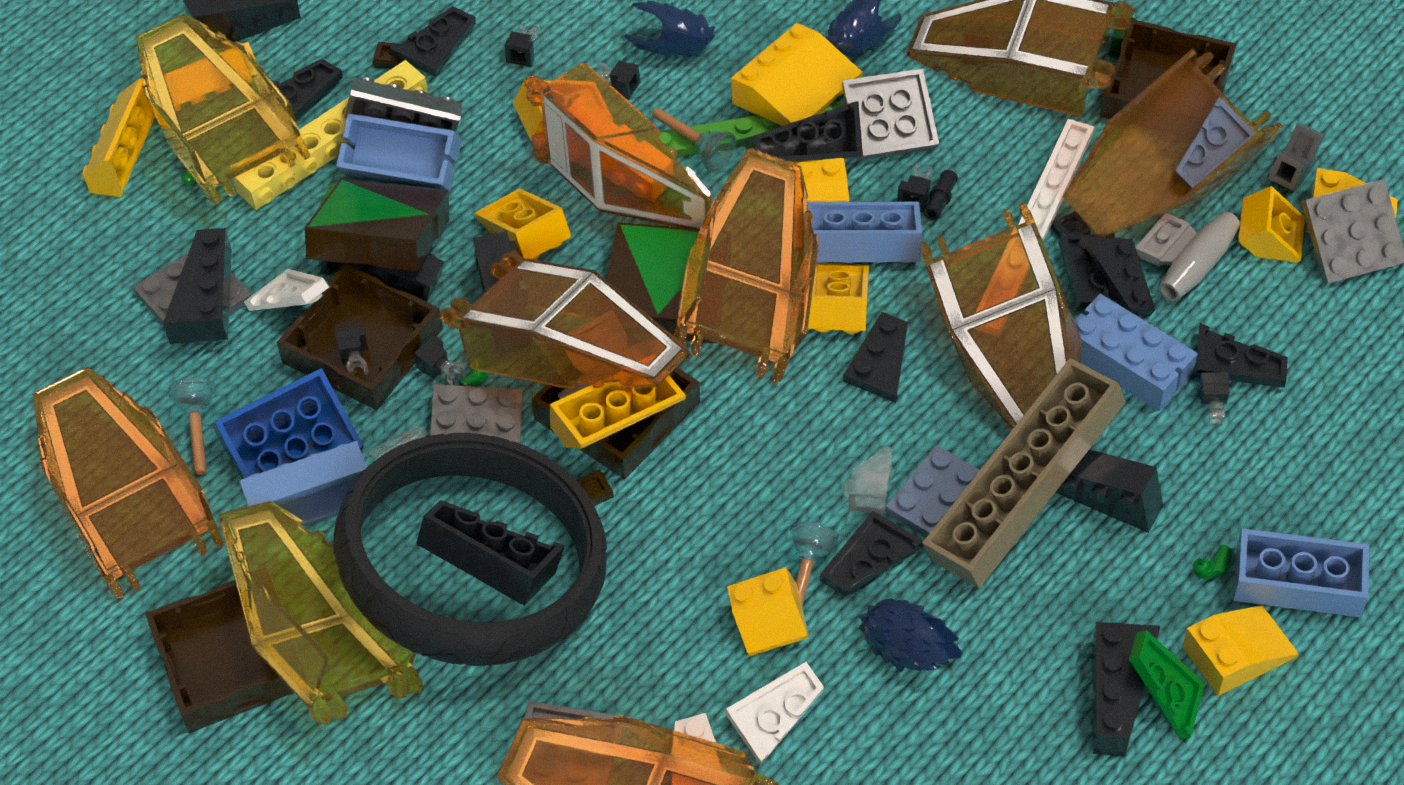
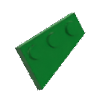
[1129,630,1205,739]

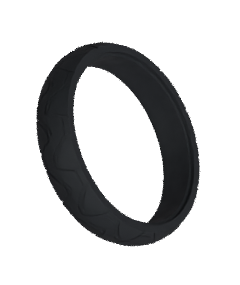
[334,433,607,666]

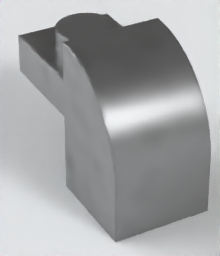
[1268,123,1325,190]

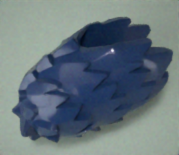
[825,0,902,58]
[625,1,715,58]
[859,598,963,672]

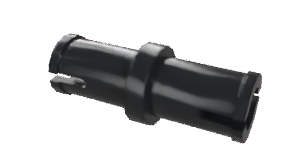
[923,170,958,221]

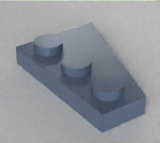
[1175,96,1258,194]

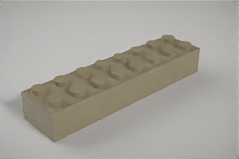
[922,358,1126,589]

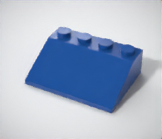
[213,368,364,479]

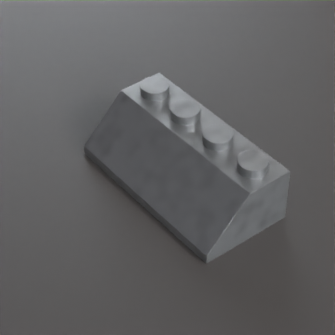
[344,77,462,132]

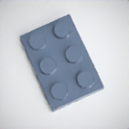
[885,445,980,537]

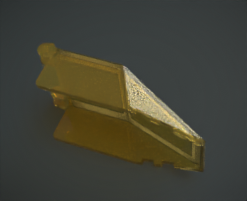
[136,14,310,205]
[219,501,423,725]

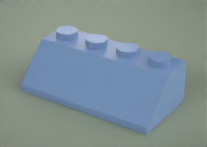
[805,202,922,263]

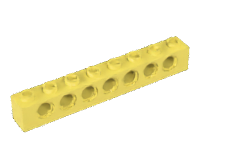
[232,60,429,210]

